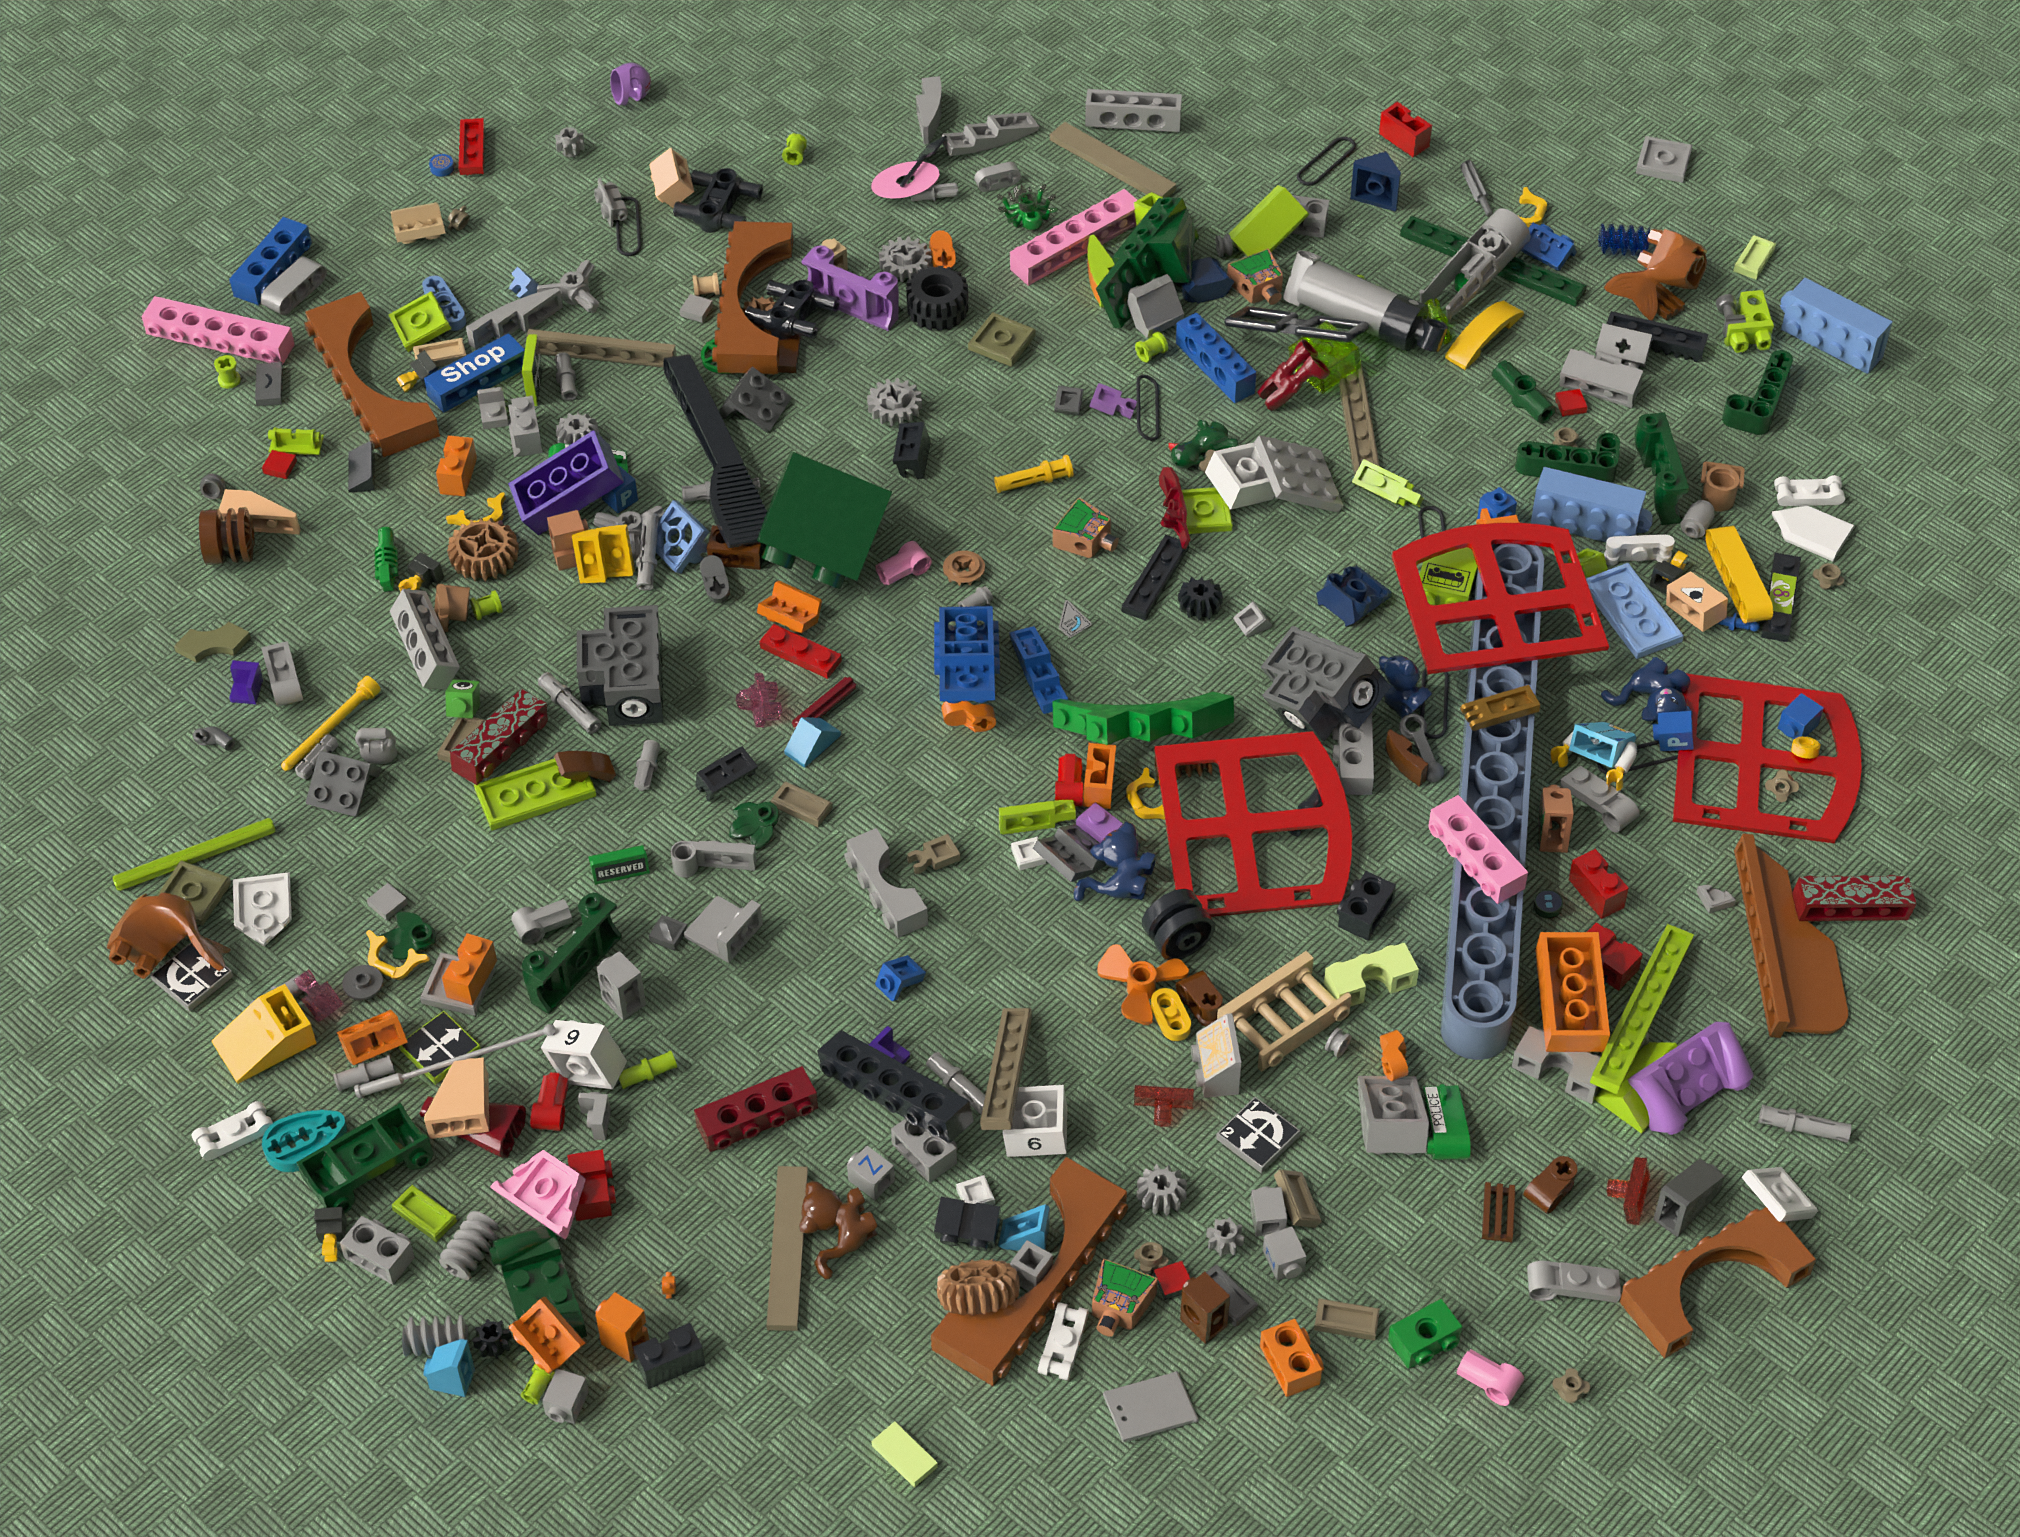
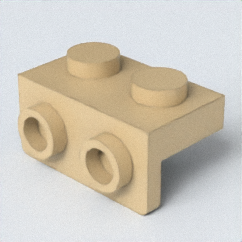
[391,203,445,244]

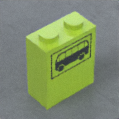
[1420,548,1478,605]

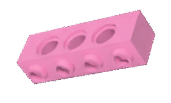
[1429,795,1528,904]

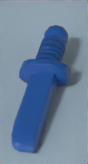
[1717,613,1760,632]

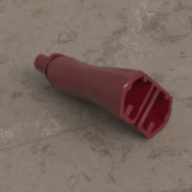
[420,1096,526,1158]

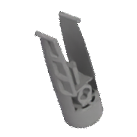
[1419,208,1531,324]

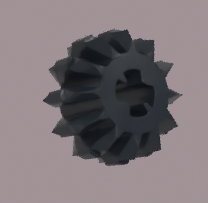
[1178,576,1223,621]

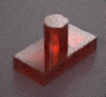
[1134,1085,1194,1127]
[1607,1157,1651,1225]

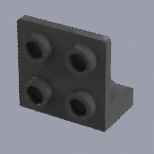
[718,366,791,432]
[306,751,381,817]

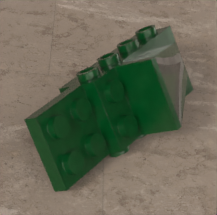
[1096,197,1199,328]

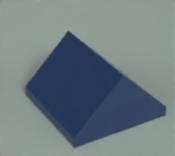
[1350,151,1401,212]

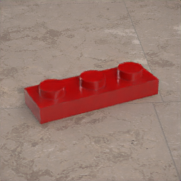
[459,118,485,175]
[759,624,842,679]

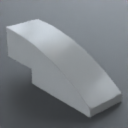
[916,76,942,144]

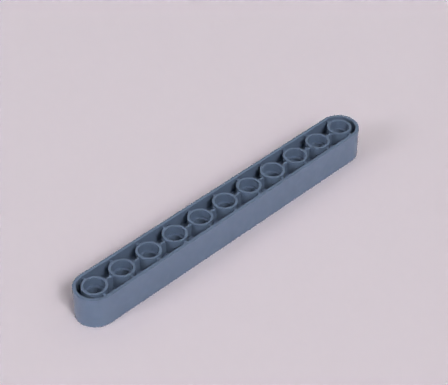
[1441,544,1544,1060]

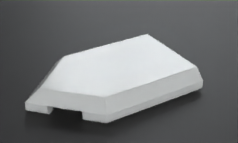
[1772,505,1855,561]
[233,872,292,946]

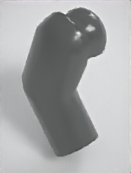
[193,726,235,751]

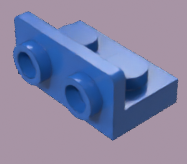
[1520,222,1577,271]

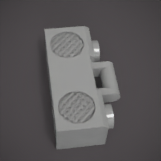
[1559,349,1643,408]

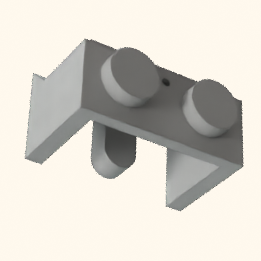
[508,396,543,458]

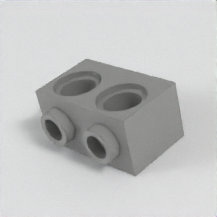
[1291,195,1329,238]
[597,951,646,1021]
[891,1118,957,1183]
[340,1216,415,1285]

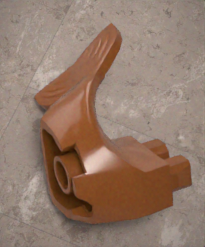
[1604,229,1707,321]
[107,893,231,979]

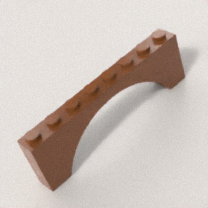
[712,221,794,374]
[304,291,440,458]
[931,1157,1128,1386]

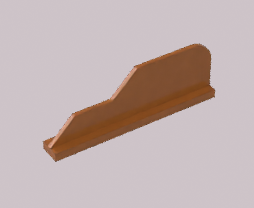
[1734,834,1848,1038]

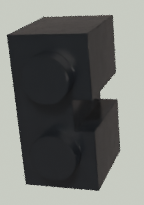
[934,1197,1002,1251]
[633,1322,705,1389]

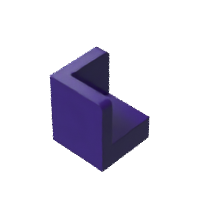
[229,660,264,704]
[868,1026,910,1064]

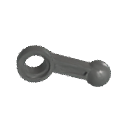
[1399,714,1444,782]

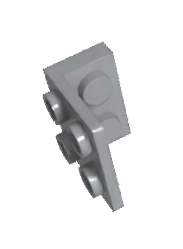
[684,896,763,963]

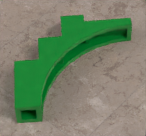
[1052,691,1234,745]

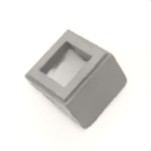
[1233,601,1273,637]

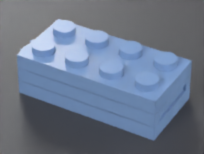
[1780,278,1893,374]
[1531,467,1653,542]

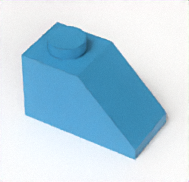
[424,1339,475,1397]

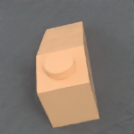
[219,489,301,534]

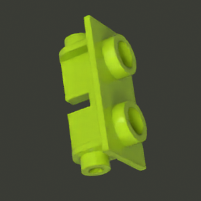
[268,427,324,455]

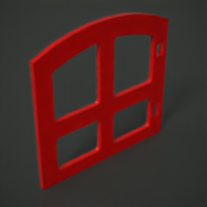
[1392,523,1609,674]
[1672,673,1862,844]
[1154,731,1352,917]

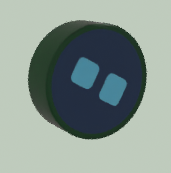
[1534,890,1563,918]

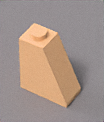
[424,1058,489,1139]

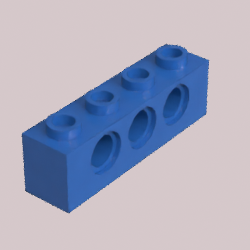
[229,217,312,305]
[1176,313,1256,403]

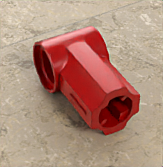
[1055,754,1083,806]
[530,1072,569,1131]

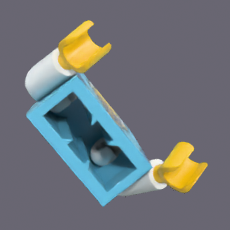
[1550,722,1637,791]

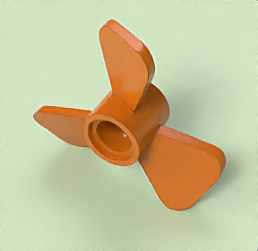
[1097,944,1189,1025]

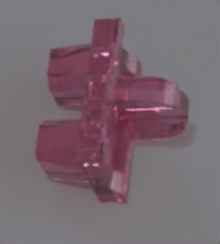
[735,673,782,728]

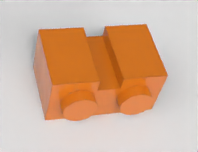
[436,435,477,497]
[1083,743,1116,809]
[442,933,497,1006]
[595,1292,649,1363]

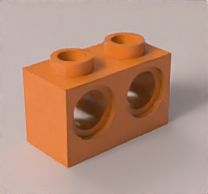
[337,1010,408,1065]
[1260,1319,1324,1397]

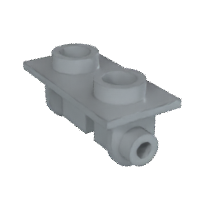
[594,178,628,228]

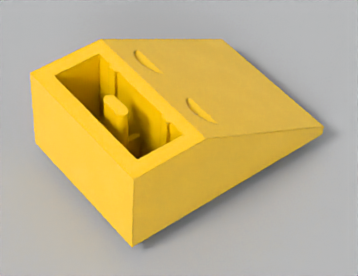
[212,984,316,1084]

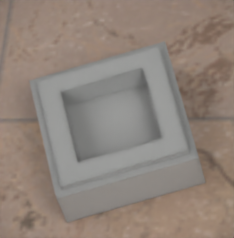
[680,294,713,323]
[367,883,408,921]

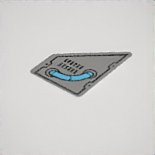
[1059,600,1092,638]

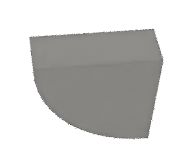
[1696,885,1736,913]

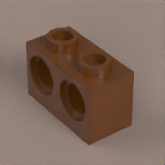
[707,525,765,570]

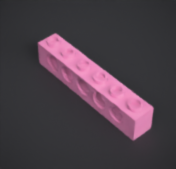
[1010,189,1137,286]
[142,296,295,365]

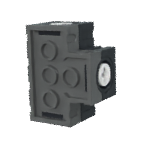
[577,605,664,726]
[1261,626,1391,742]

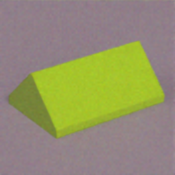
[1229,185,1310,257]
[1594,1042,1678,1134]

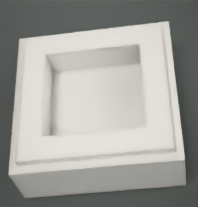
[1011,837,1046,871]
[956,1175,995,1205]

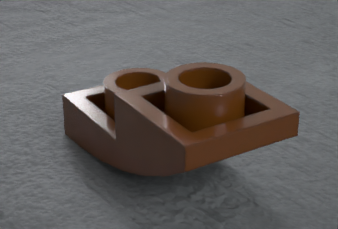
[1385,729,1428,787]
[554,751,616,782]

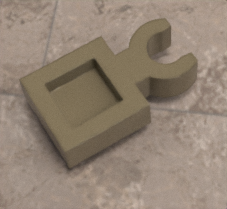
[907,834,960,874]

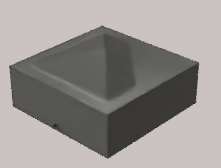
[1054,385,1083,415]
[649,915,687,951]

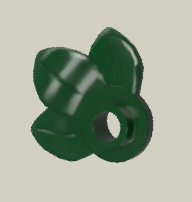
[729,802,779,850]
[380,912,436,960]

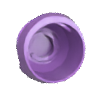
[610,62,651,105]

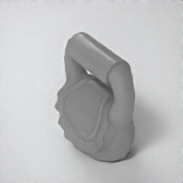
[355,728,397,765]

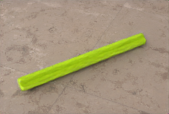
[113,818,275,891]

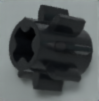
[473,1319,512,1359]

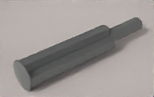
[1460,160,1493,217]

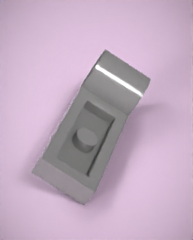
[261,641,303,707]
[1561,766,1640,833]
[671,841,757,877]
[1527,1261,1621,1303]

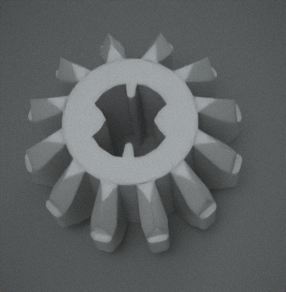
[556,411,600,444]
[1137,1163,1187,1216]

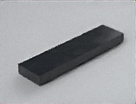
[1121,534,1189,621]

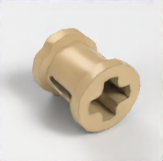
[692,273,720,296]

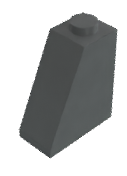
[1653,1158,1725,1237]

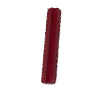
[792,677,856,729]

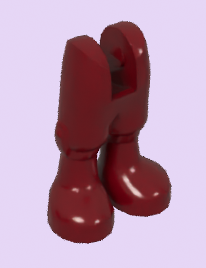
[1257,339,1331,411]

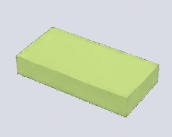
[1734,235,1776,280]
[872,1422,938,1488]

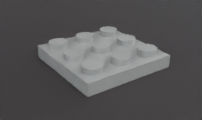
[1254,435,1343,513]

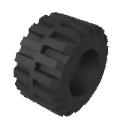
[906,265,969,331]

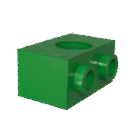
[1388,1298,1462,1369]

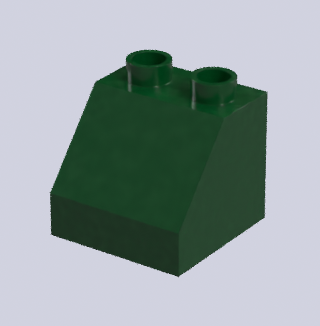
[757,451,892,589]

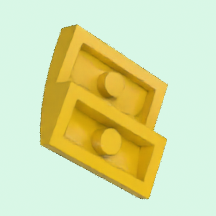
[572,525,635,583]

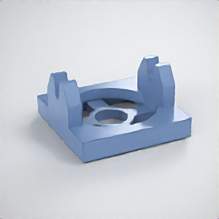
[656,500,709,573]

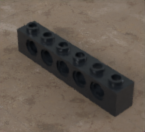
[817,1030,974,1143]

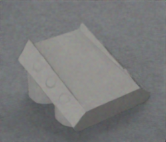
[1127,274,1184,338]

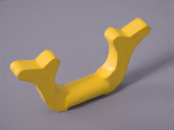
[1517,187,1547,227]
[446,492,506,526]
[1126,767,1165,820]
[366,930,430,980]

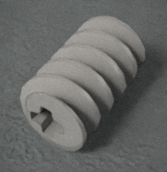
[439,1211,499,1280]
[402,1315,469,1357]

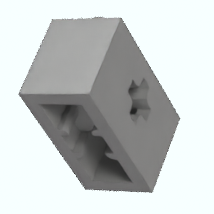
[1595,323,1653,369]

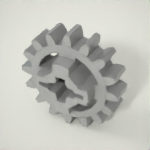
[879,236,932,282]
[867,378,922,426]

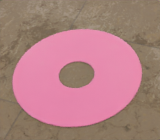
[871,161,939,198]

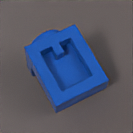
[875,955,926,1001]

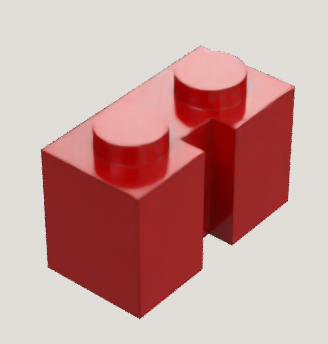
[1379,101,1432,158]
[1568,848,1629,919]
[1587,922,1643,991]
[567,1149,616,1221]

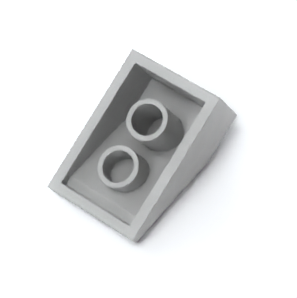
[1357,1076,1429,1155]

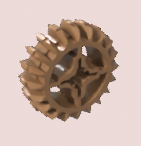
[447,517,519,582]
[937,1258,1020,1316]

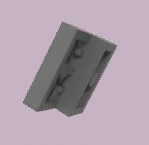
[1033,824,1107,882]

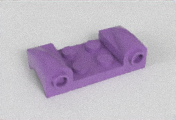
[802,245,899,331]
[1627,1022,1754,1135]

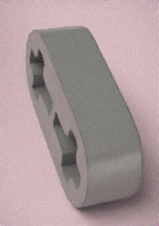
[974,162,1021,192]

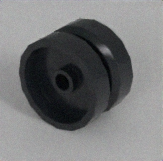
[1142,889,1215,960]

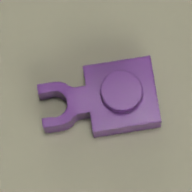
[1089,383,1137,419]

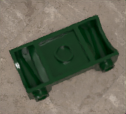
[1634,412,1689,525]
[522,893,622,1014]
[296,1103,434,1214]
[489,1226,587,1355]

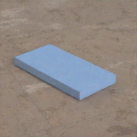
[1586,563,1684,659]

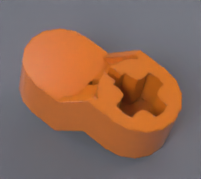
[929,230,956,268]
[941,701,996,733]
[1380,1030,1408,1081]

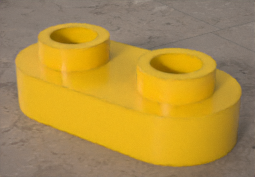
[1151,988,1191,1041]

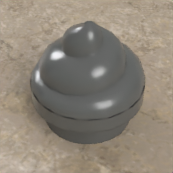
[200,473,227,499]

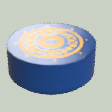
[429,154,454,177]

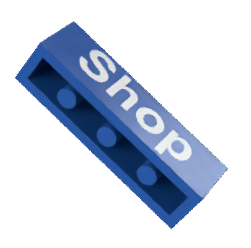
[424,333,525,413]

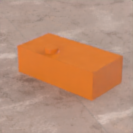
[1535,932,1610,1052]

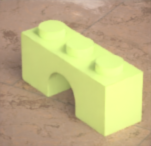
[1324,943,1419,1007]

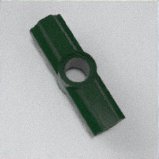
[1492,360,1556,424]

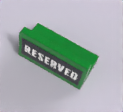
[589,845,650,885]

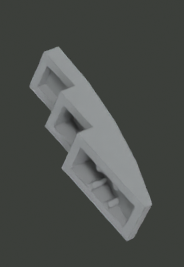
[942,112,1039,156]
[466,287,563,349]

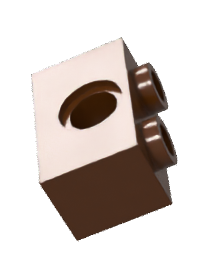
[1180,1271,1230,1344]

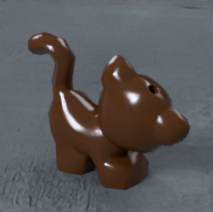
[799,1181,877,1279]

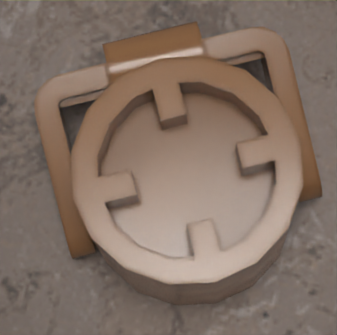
[1701,462,1745,512]
[434,584,470,632]

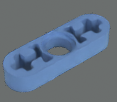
[422,276,466,331]

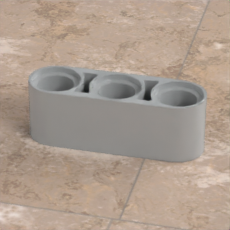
[261,256,327,315]

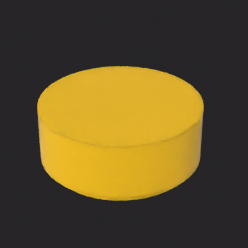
[1791,736,1820,758]

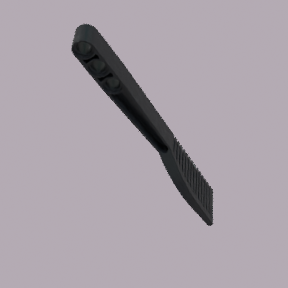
[663,354,767,548]

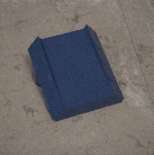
[1176,257,1235,303]
[1316,565,1392,627]

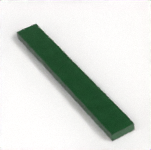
[1400,215,1587,307]

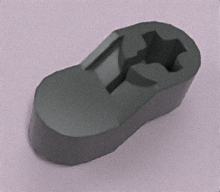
[700,555,730,603]

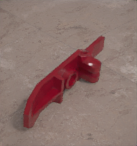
[1159,467,1190,549]

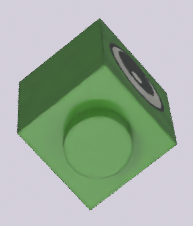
[445,679,480,718]

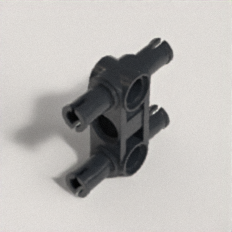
[673,168,763,233]
[745,280,840,339]

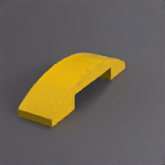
[1445,301,1524,370]

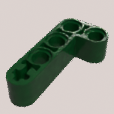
[1722,350,1793,435]
[1515,433,1620,483]

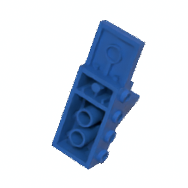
[934,606,1000,703]

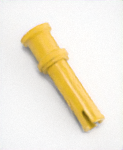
[994,455,1074,493]

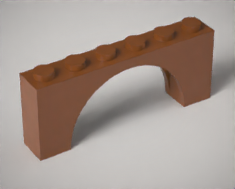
[1620,1207,1816,1359]

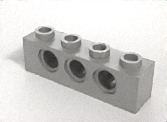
[1085,89,1182,132]
[390,589,460,690]
[1332,712,1374,795]

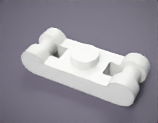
[1774,475,1845,506]
[1604,535,1675,566]
[192,1101,273,1161]
[1038,1302,1089,1381]

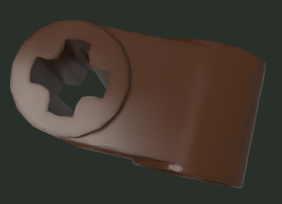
[1175,970,1223,1027]
[1523,1156,1578,1214]

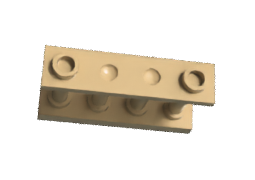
[1217,951,1352,1072]

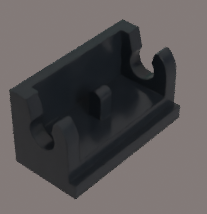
[893,422,931,479]
[695,746,758,801]

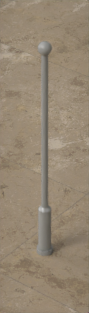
[354,1024,556,1099]

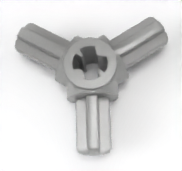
[537,260,599,313]
[594,506,665,561]

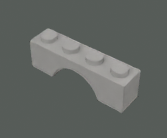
[844,828,928,938]

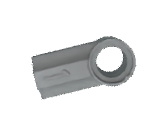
[511,899,573,945]

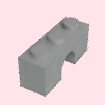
[1512,1026,1601,1104]

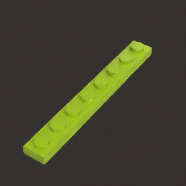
[1589,924,1694,1094]

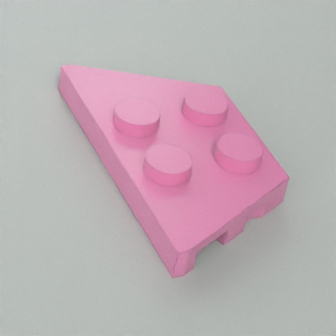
[490,1150,586,1239]

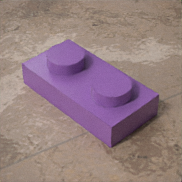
[1076,803,1137,843]

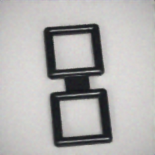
[1224,306,1369,342]

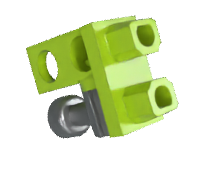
[1716,290,1774,353]

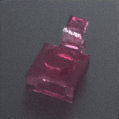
[293,969,344,1023]

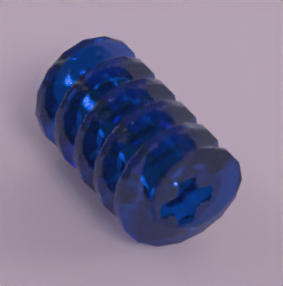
[1598,223,1650,256]

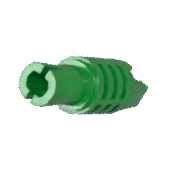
[374,527,399,592]

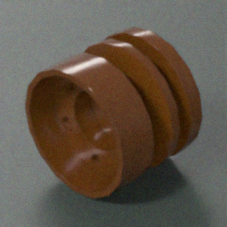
[199,507,255,565]

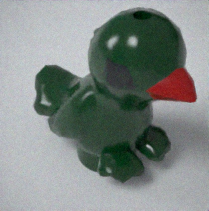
[1168,420,1239,469]

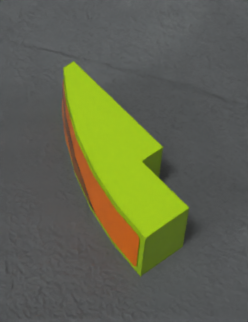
[1087,234,1114,308]

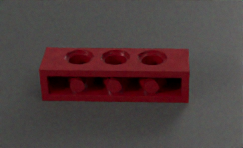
[694,1066,818,1152]

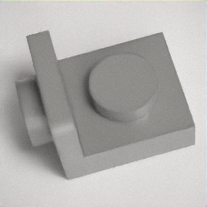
[477,387,508,429]
[578,1092,611,1140]

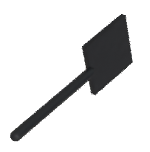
[900,135,947,187]

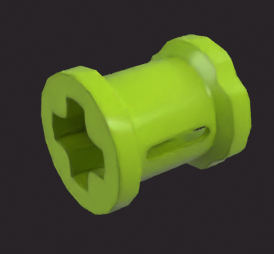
[782,133,807,165]
[1135,332,1168,363]
[214,355,241,389]
[470,590,503,621]

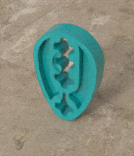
[262,1110,347,1172]

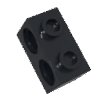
[1336,871,1396,941]

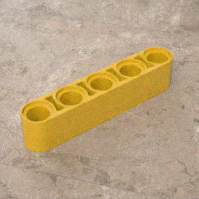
[1705,526,1773,623]

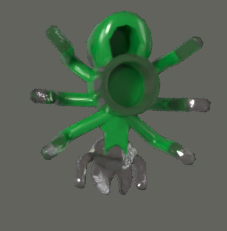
[997,184,1058,231]

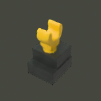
[396,350,438,392]
[1649,551,1688,595]
[399,552,444,592]
[314,1207,347,1262]

